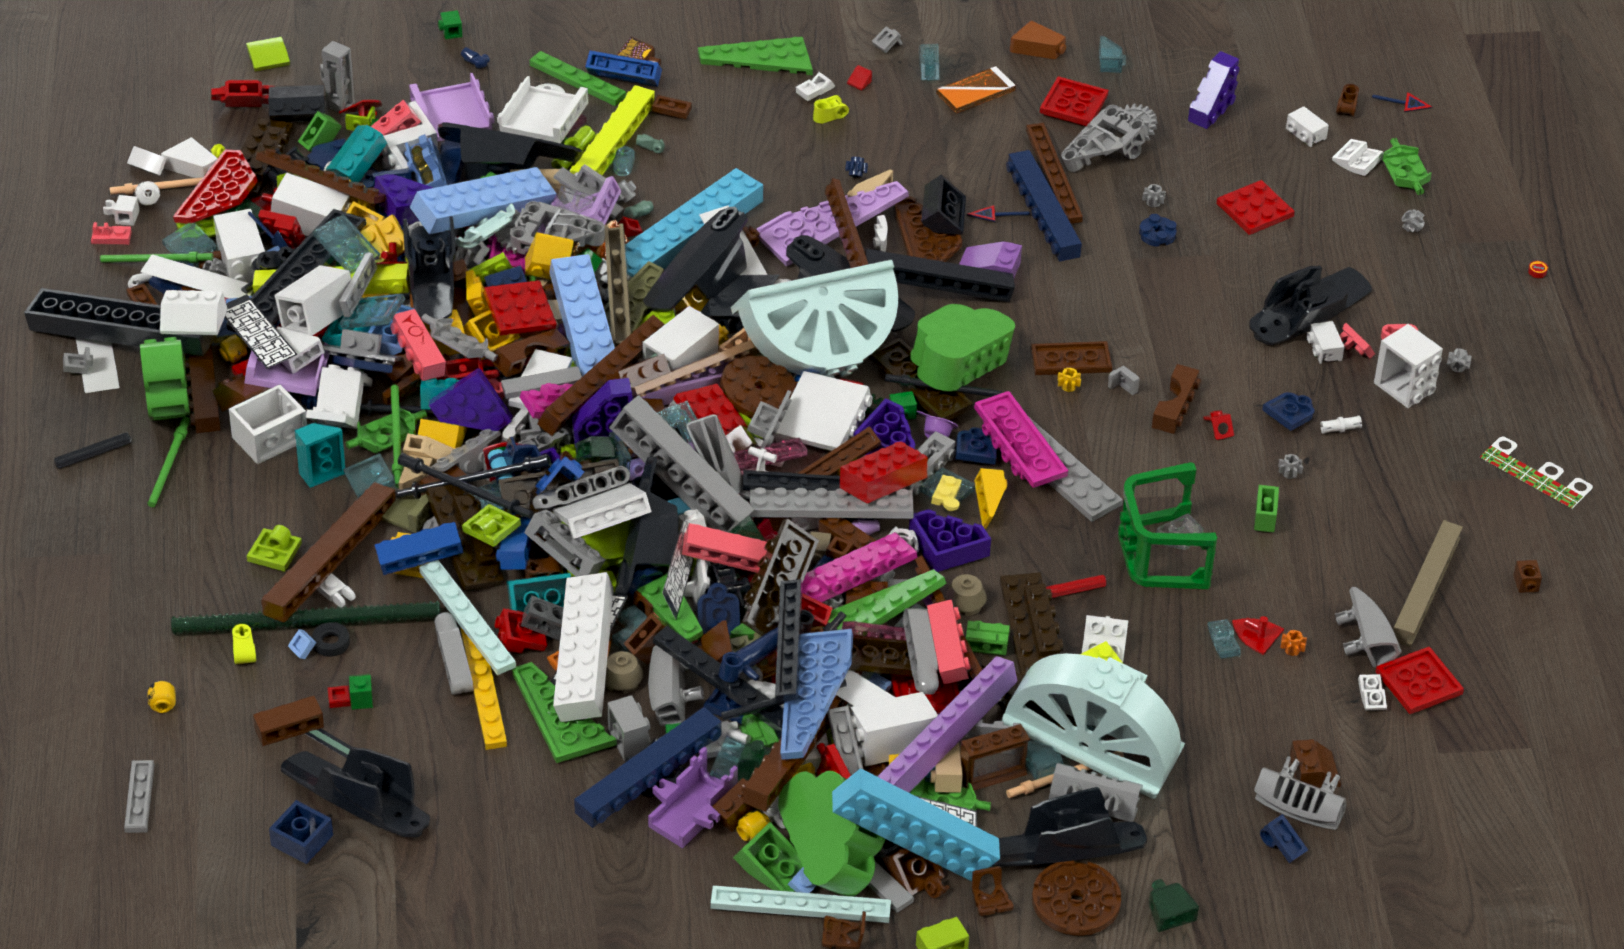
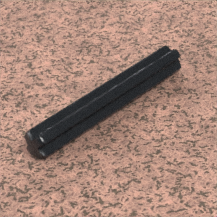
[54,432,131,469]

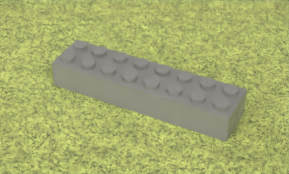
[609,395,754,533]

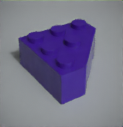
[1188,51,1240,129]
[374,174,433,225]
[428,368,513,431]
[571,378,632,448]
[854,398,915,455]
[909,509,991,572]

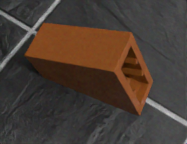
[1010,20,1066,59]

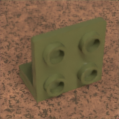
[382,494,433,533]

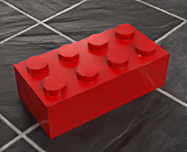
[840,441,928,504]

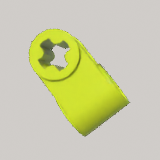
[813,95,849,124]
[232,624,256,665]

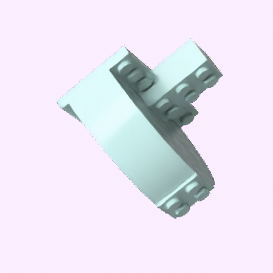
[731,260,898,378]
[1002,654,1185,799]

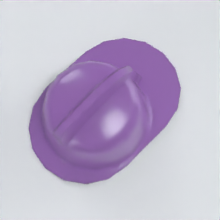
[917,411,958,438]

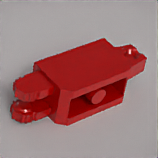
[211,80,275,107]
[436,357,500,380]

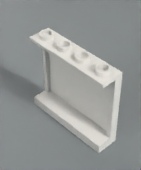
[497,76,588,143]
[774,371,873,451]
[553,483,652,539]

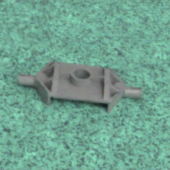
[421,313,498,362]

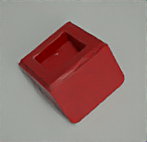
[847,65,872,91]
[616,216,643,238]

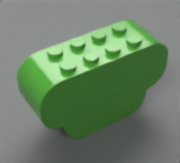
[910,304,1015,391]
[140,337,190,421]
[778,771,885,897]

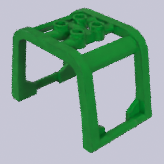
[1118,462,1217,589]

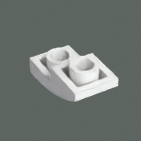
[127,146,167,175]
[873,215,888,252]
[1358,674,1387,710]

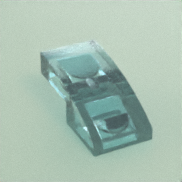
[1207,619,1241,658]
[709,735,746,780]

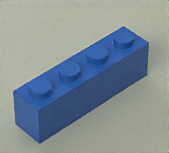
[496,515,534,570]
[375,522,464,575]

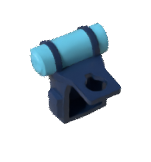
[488,437,542,484]

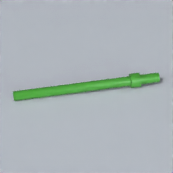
[100,251,213,263]
[391,385,404,488]
[148,417,190,507]

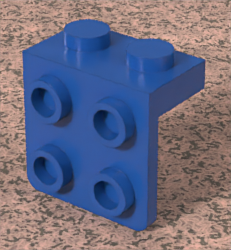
[535,457,584,495]

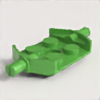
[1383,138,1432,195]
[345,408,427,453]
[909,777,991,811]

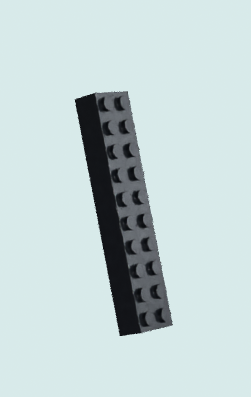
[24,288,220,356]

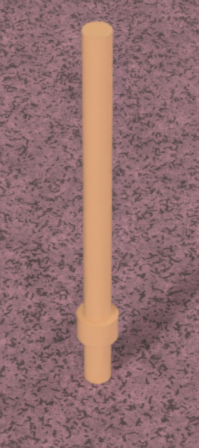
[110,177,203,195]
[1006,751,1124,798]

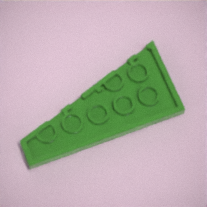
[698,37,813,75]
[816,569,947,636]
[512,662,617,763]

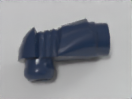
[461,47,490,69]

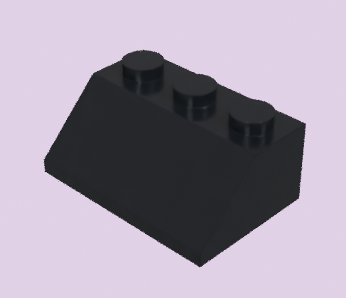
[268,85,325,122]
[921,175,966,235]

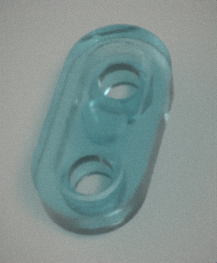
[613,146,635,176]

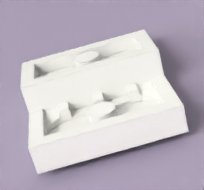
[1332,139,1383,176]

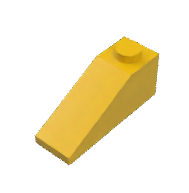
[974,468,1007,529]

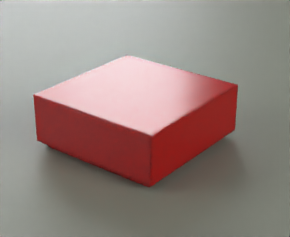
[328,685,351,708]

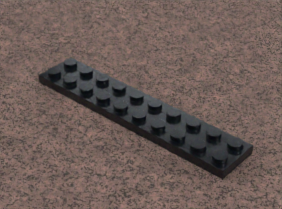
[226,209,367,333]

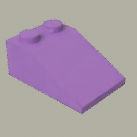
[960,241,1022,277]

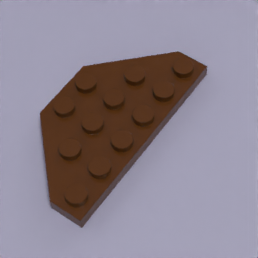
[893,196,962,262]

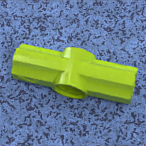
[551,125,595,170]

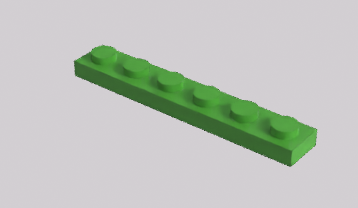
[529,51,626,106]

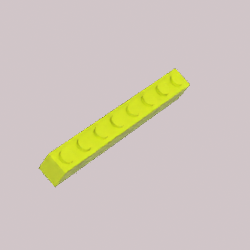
[570,85,655,175]
[252,263,410,295]

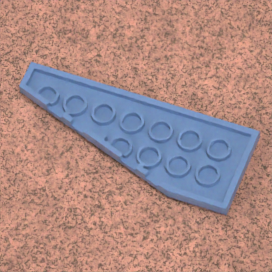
[780,629,853,760]

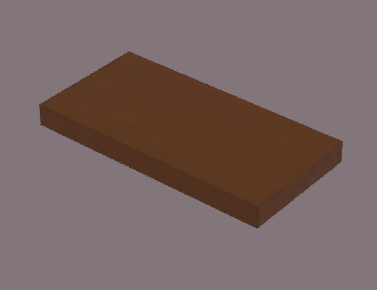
[1030,341,1112,375]

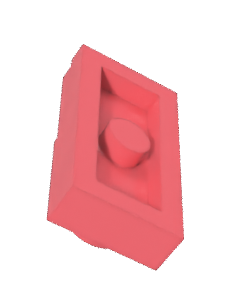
[91,222,132,245]
[1339,323,1375,359]

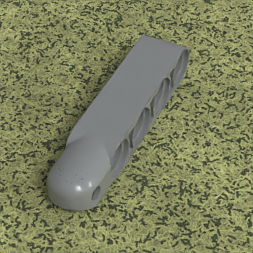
[483,428,572,482]
[533,466,630,511]
[903,608,939,695]
[435,612,474,695]

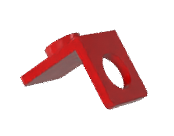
[1203,410,1234,440]

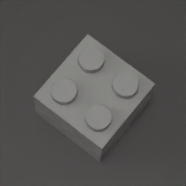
[608,695,651,761]

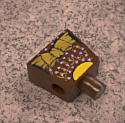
[617,37,661,67]

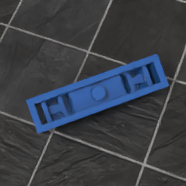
[585,51,662,87]

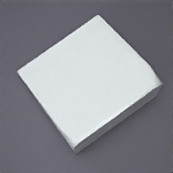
[812,72,835,95]

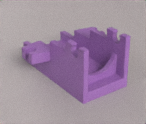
[648,747,738,848]

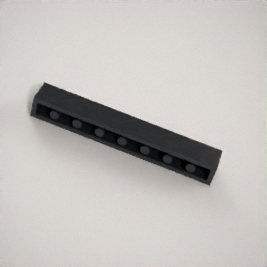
[865,249,1015,302]

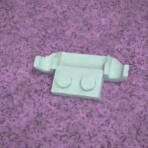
[455,203,515,249]

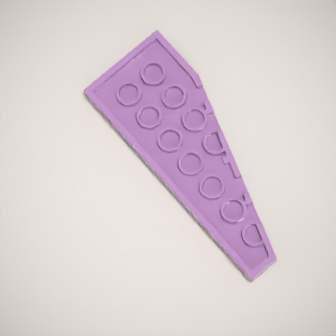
[757,181,908,267]

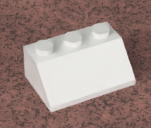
[160,290,227,335]

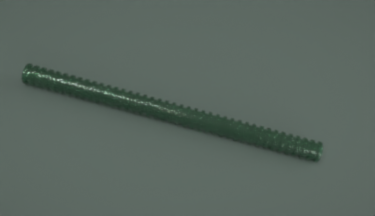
[171,601,440,635]

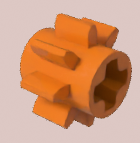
[1280,630,1307,656]

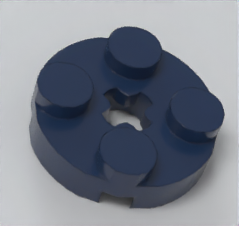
[1139,214,1177,246]
[627,567,663,600]

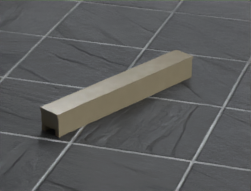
[604,224,632,348]
[1393,520,1463,647]

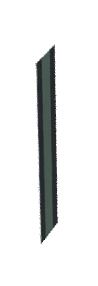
[304,728,352,758]

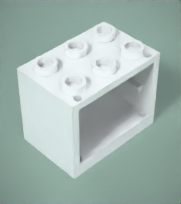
[1374,324,1443,408]
[229,384,307,464]

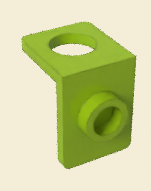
[345,106,376,131]

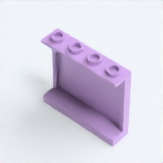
[409,73,494,141]
[537,176,621,234]
[244,343,330,396]

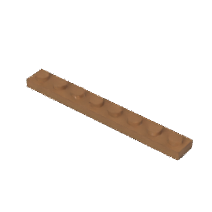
[631,340,756,398]

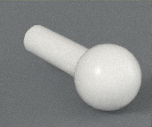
[720,722,751,744]

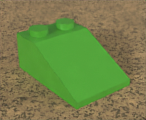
[733,822,803,892]

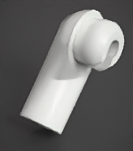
[128,273,152,288]

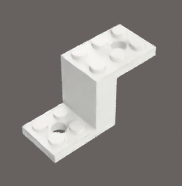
[381,101,438,171]
[306,365,373,429]

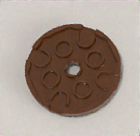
[720,356,797,418]
[1032,860,1121,936]

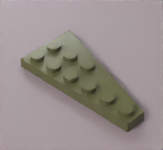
[604,261,664,333]

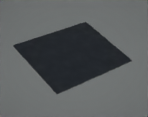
[700,275,780,316]

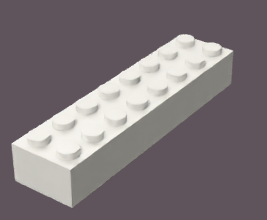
[553,572,614,722]

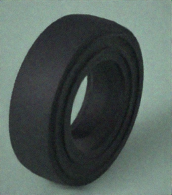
[312,622,350,657]

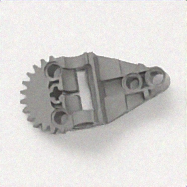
[1061,104,1158,172]
[495,201,605,255]

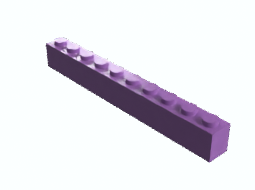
[878,656,1017,793]

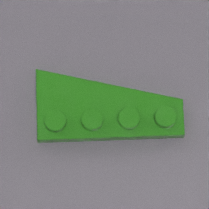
[637,573,703,642]

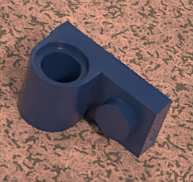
[1260,814,1308,863]

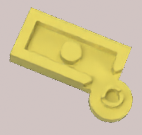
[931,475,962,511]

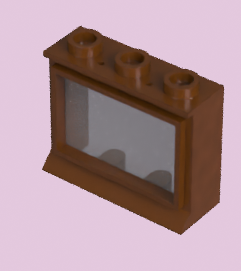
[960,724,1030,790]

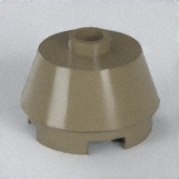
[945,574,987,616]
[605,651,643,694]

